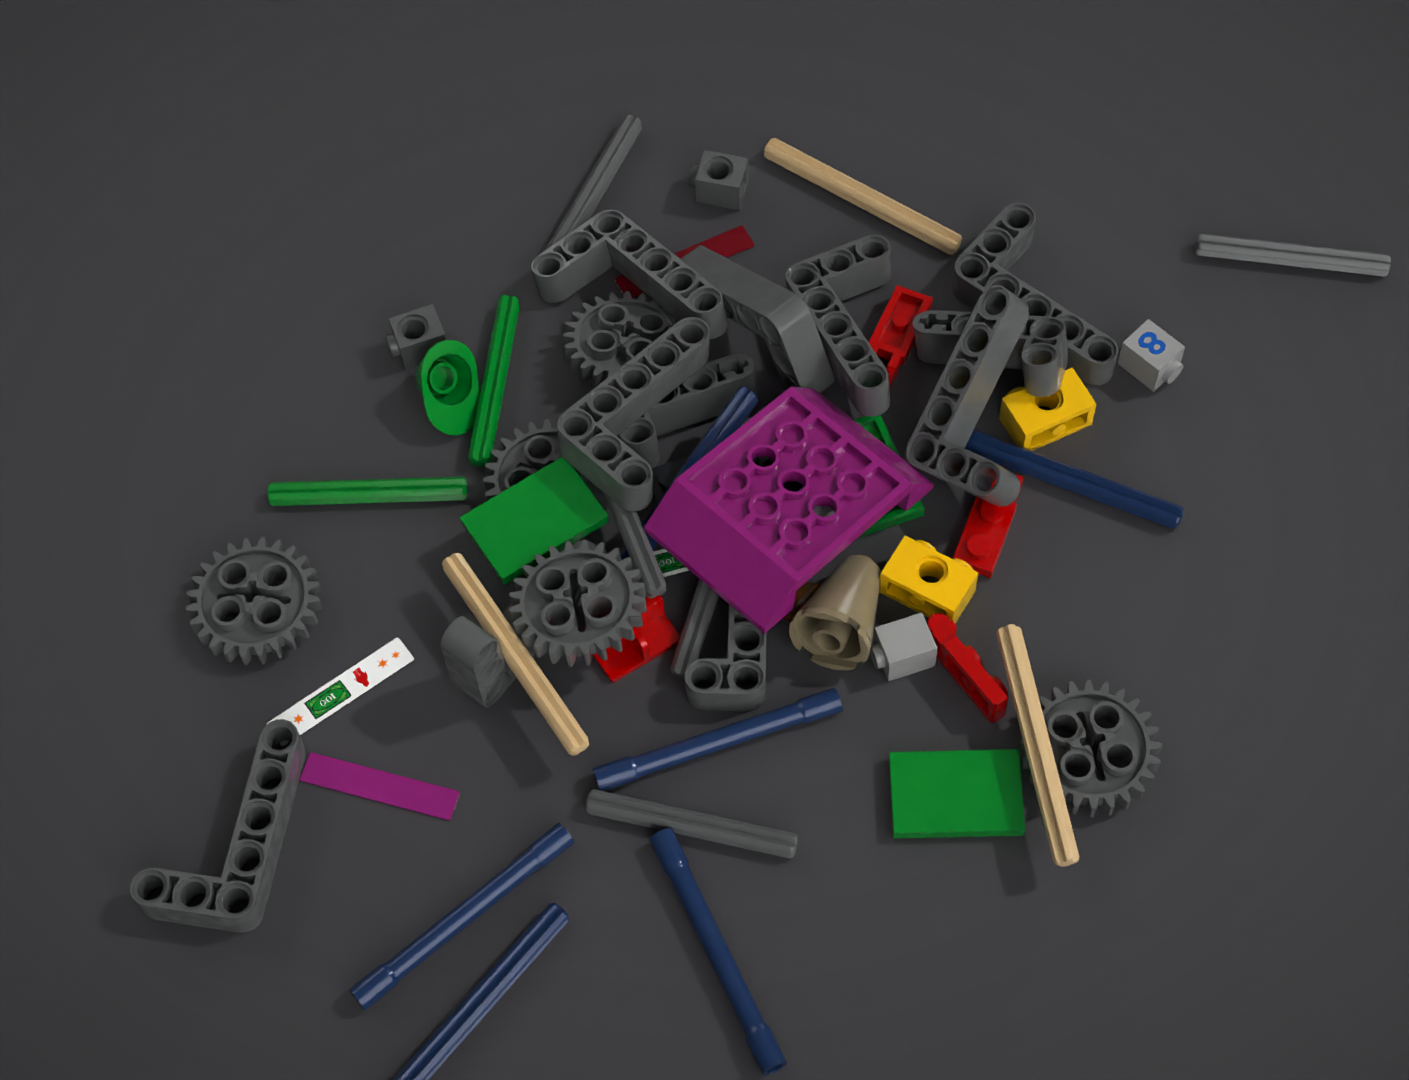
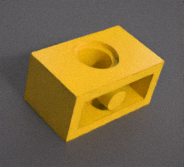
[999,367,1097,451]
[879,535,978,624]

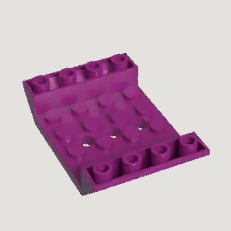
[644,387,934,634]

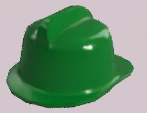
[415,340,480,436]

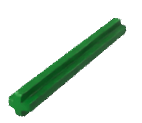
[468,295,520,468]
[267,476,468,506]

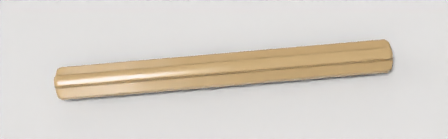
[764,138,962,255]
[442,553,589,756]
[996,624,1080,867]

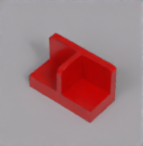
[583,596,680,683]

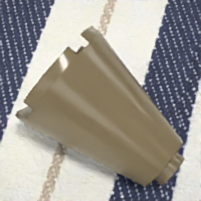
[789,555,881,671]

